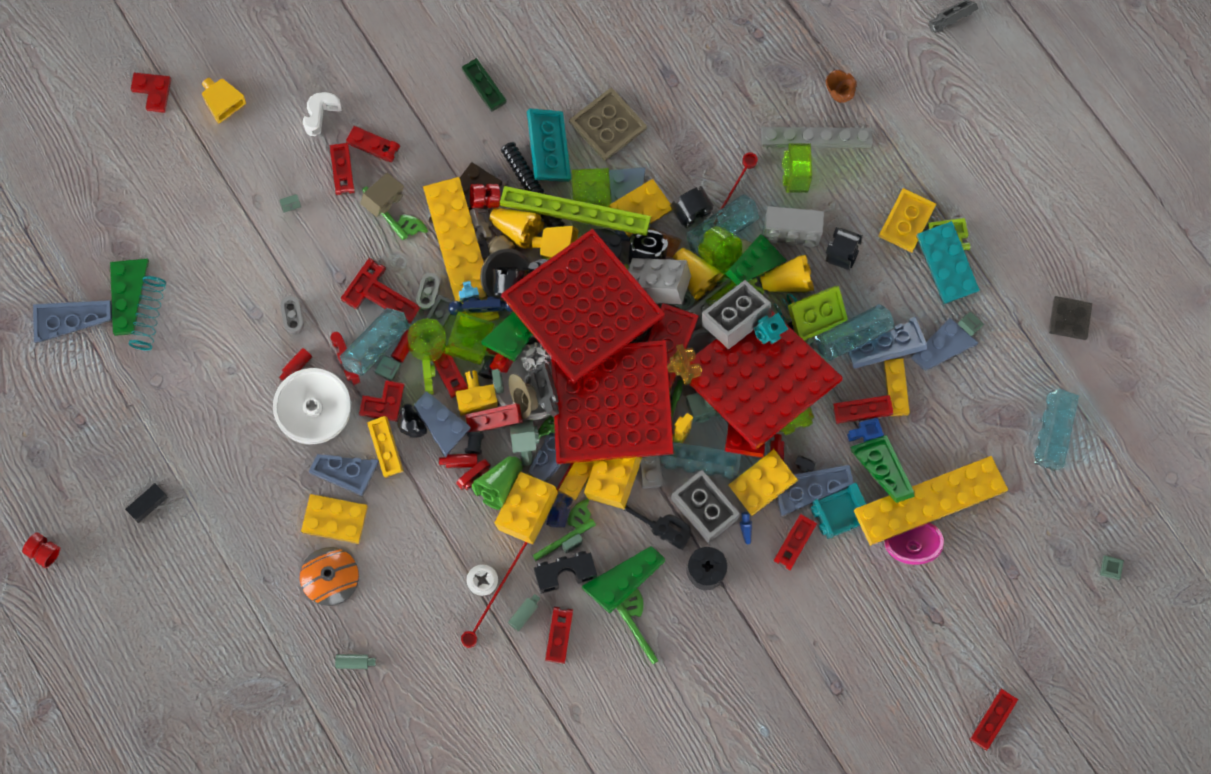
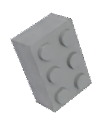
[763,206,824,247]
[628,258,691,304]
[702,280,772,349]
[671,470,740,544]

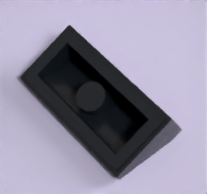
[125,483,168,523]

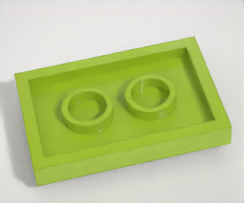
[787,286,849,340]

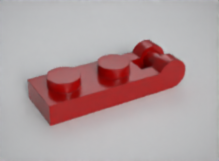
[346,126,401,163]
[329,143,355,195]
[340,258,386,310]
[330,332,361,385]
[427,343,468,399]
[773,514,817,571]
[545,606,574,664]

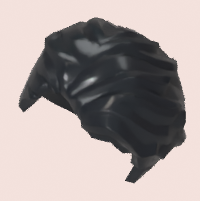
[397,404,427,438]

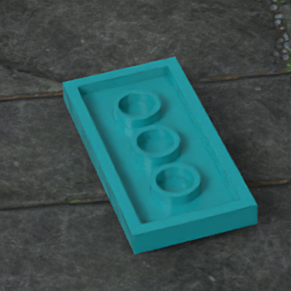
[527,108,571,182]
[916,221,980,304]

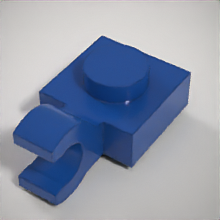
[847,418,884,442]

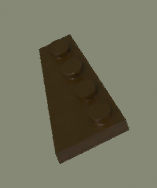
[429,162,502,224]

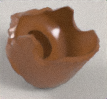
[825,69,857,103]

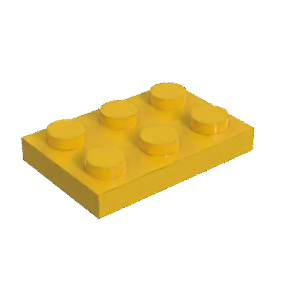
[608,179,672,237]
[878,188,936,253]
[728,449,798,516]
[301,494,368,544]

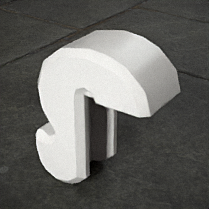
[303,92,342,136]

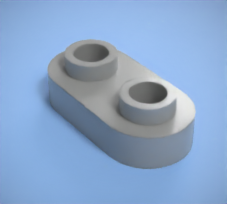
[416,273,440,311]
[280,296,304,334]

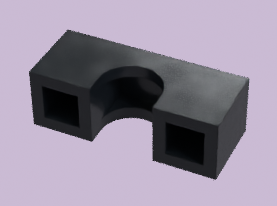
[534,551,597,594]

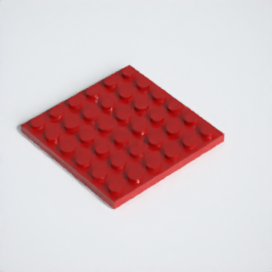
[501,228,665,384]
[677,310,843,449]
[551,340,674,464]

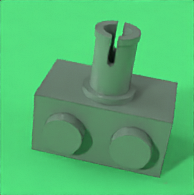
[686,393,722,423]
[510,420,539,465]

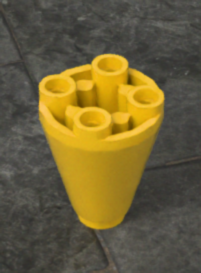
[489,208,544,249]
[673,247,724,301]
[760,255,814,293]

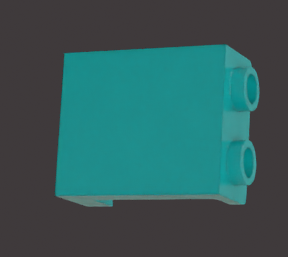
[811,483,866,539]

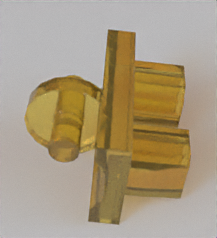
[667,344,702,385]

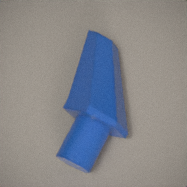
[740,512,752,544]

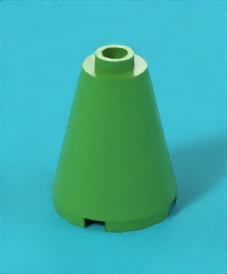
[472,456,523,510]

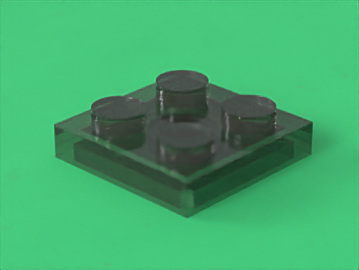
[1049,296,1092,340]

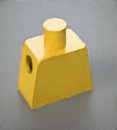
[202,78,246,124]
[532,226,579,259]

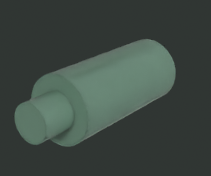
[508,594,540,631]
[335,654,376,669]

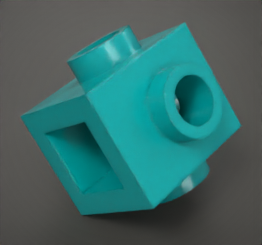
[753,313,788,345]

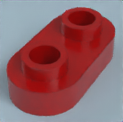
[456,459,491,490]

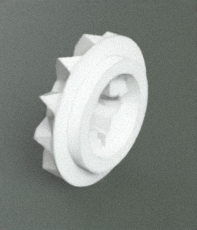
[521,342,551,372]
[467,565,498,596]

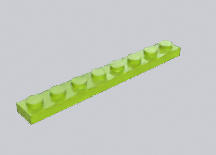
[500,186,651,236]

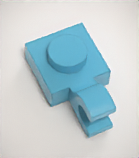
[458,281,479,303]

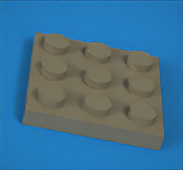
[569,87,647,161]

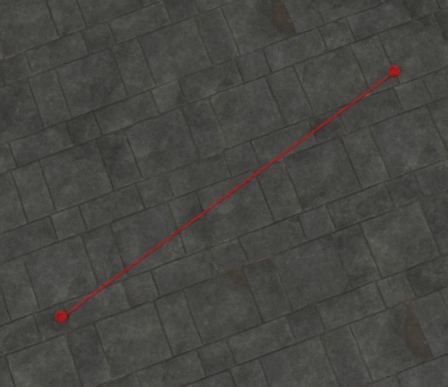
[461,152,758,648]

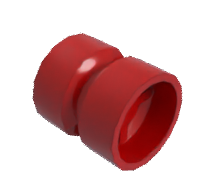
[470,184,500,208]
[22,532,61,568]

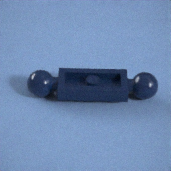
[448,297,513,316]

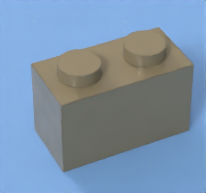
[360,172,404,217]

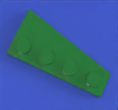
[725,234,787,286]
[110,259,149,336]
[481,311,533,362]
[850,435,915,503]
[582,546,665,614]

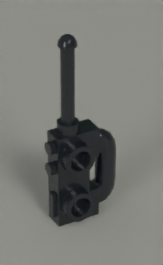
[623,505,691,551]

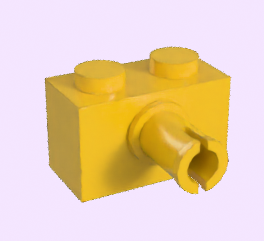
[456,370,498,416]

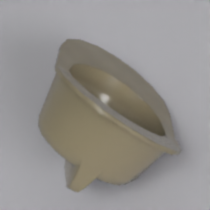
[508,374,539,419]

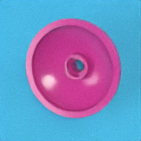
[884,523,944,565]

